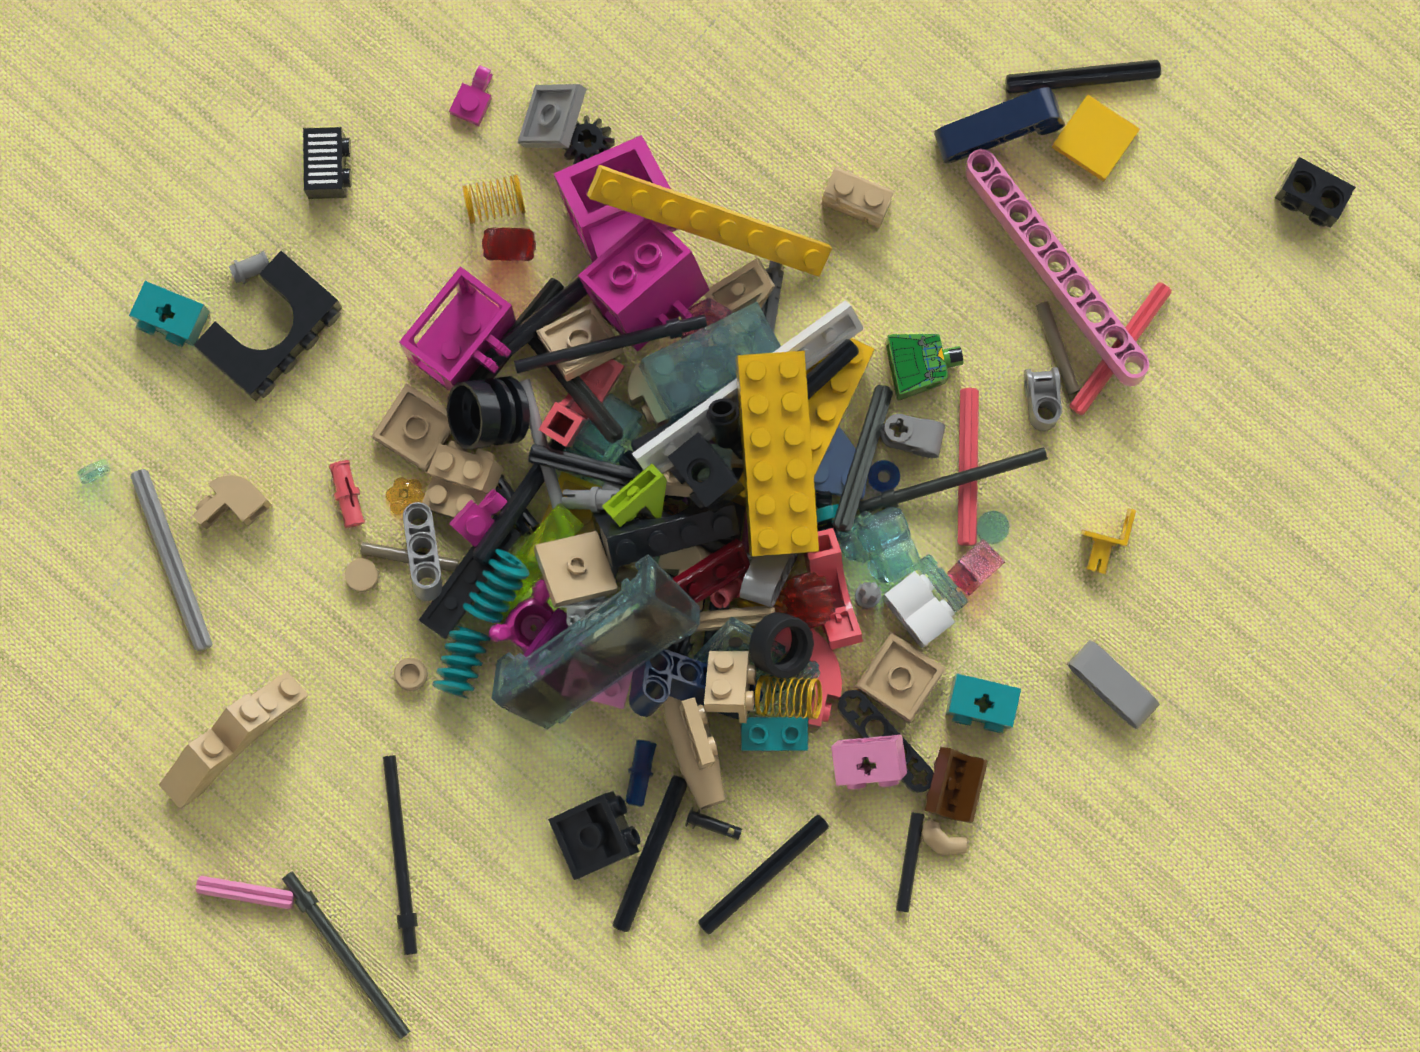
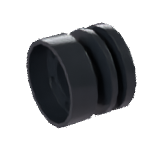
[447,376,530,449]

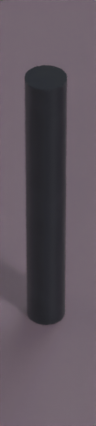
[896,812,924,913]

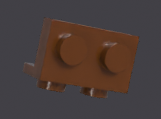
[925,747,988,824]

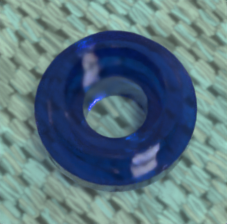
[868,460,900,492]

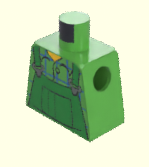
[885,334,964,401]

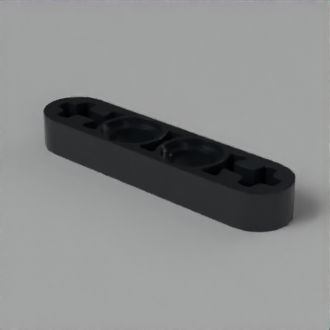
[838,690,934,793]

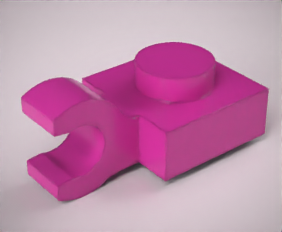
[449,65,493,126]
[449,489,507,547]

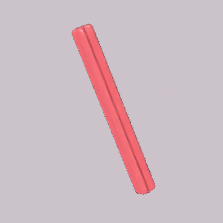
[1070,282,1172,415]
[957,387,979,546]

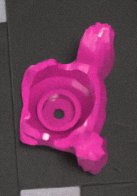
[489,579,554,653]

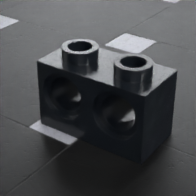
[1274,157,1356,228]

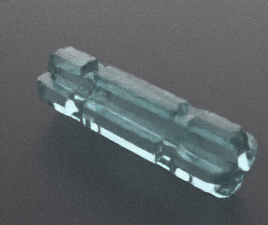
[917,554,968,612]
[768,661,820,693]

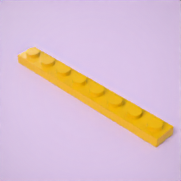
[587,165,832,277]

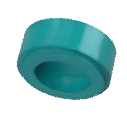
[816,504,839,525]

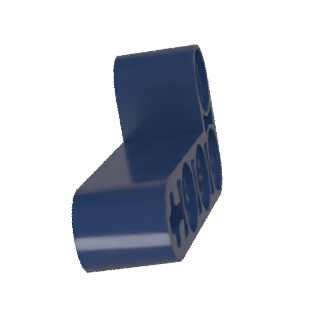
[934,87,1065,163]
[629,647,763,719]

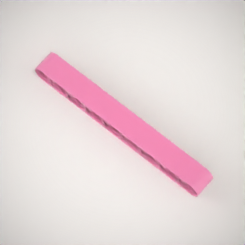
[966,149,1149,386]

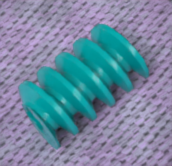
[463,549,529,623]
[432,626,491,699]

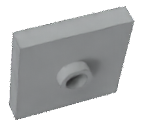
[518,84,587,148]

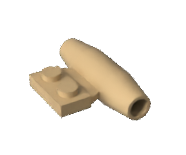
[663,696,725,809]

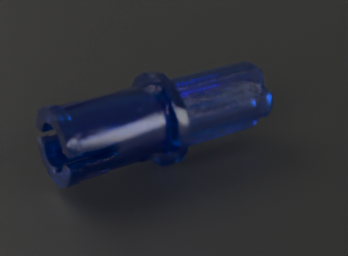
[625,740,657,807]

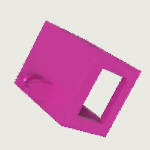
[553,135,678,263]
[578,218,710,352]
[399,266,516,391]

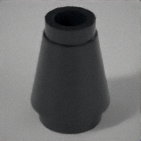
[706,399,739,448]

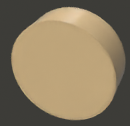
[345,558,379,592]
[394,658,428,691]

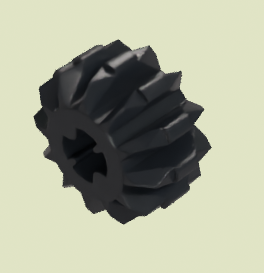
[562,115,615,165]

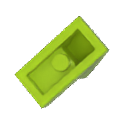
[602,463,667,527]

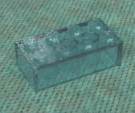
[639,302,781,422]

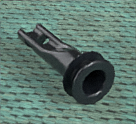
[685,807,742,840]

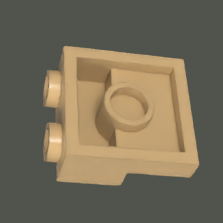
[422,440,504,519]

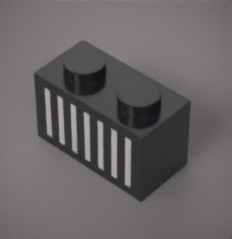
[303,127,352,199]

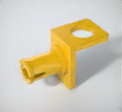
[1081,508,1136,574]

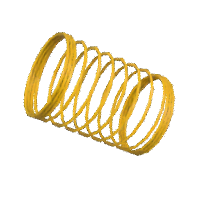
[462,174,526,224]
[755,675,822,720]

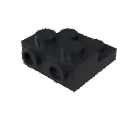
[548,791,640,880]

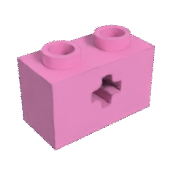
[831,735,907,789]

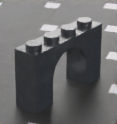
[194,251,342,401]
[591,497,740,568]

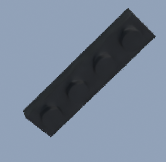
[419,515,522,640]

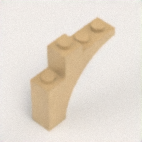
[159,671,309,809]

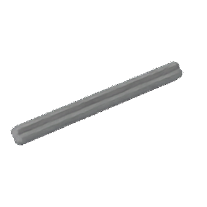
[130,469,213,651]

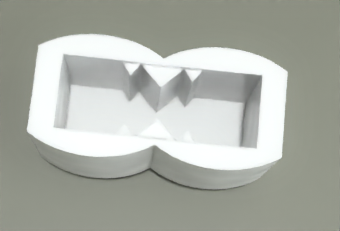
[882,571,955,648]

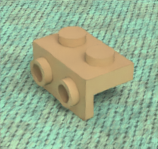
[704,651,756,723]

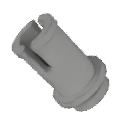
[229,251,269,284]

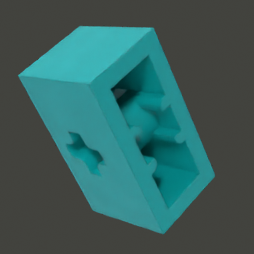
[129,281,210,347]
[945,673,1021,733]
[741,717,808,751]

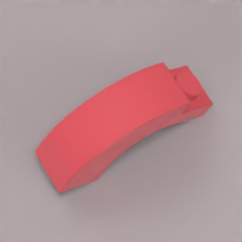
[538,359,625,447]
[804,528,863,650]
[771,627,842,729]

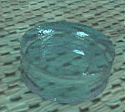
[76,459,111,484]
[977,511,1010,544]

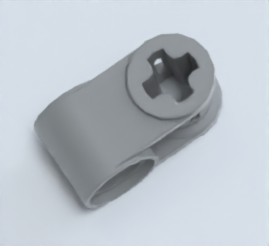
[1024,367,1062,431]
[880,414,945,458]

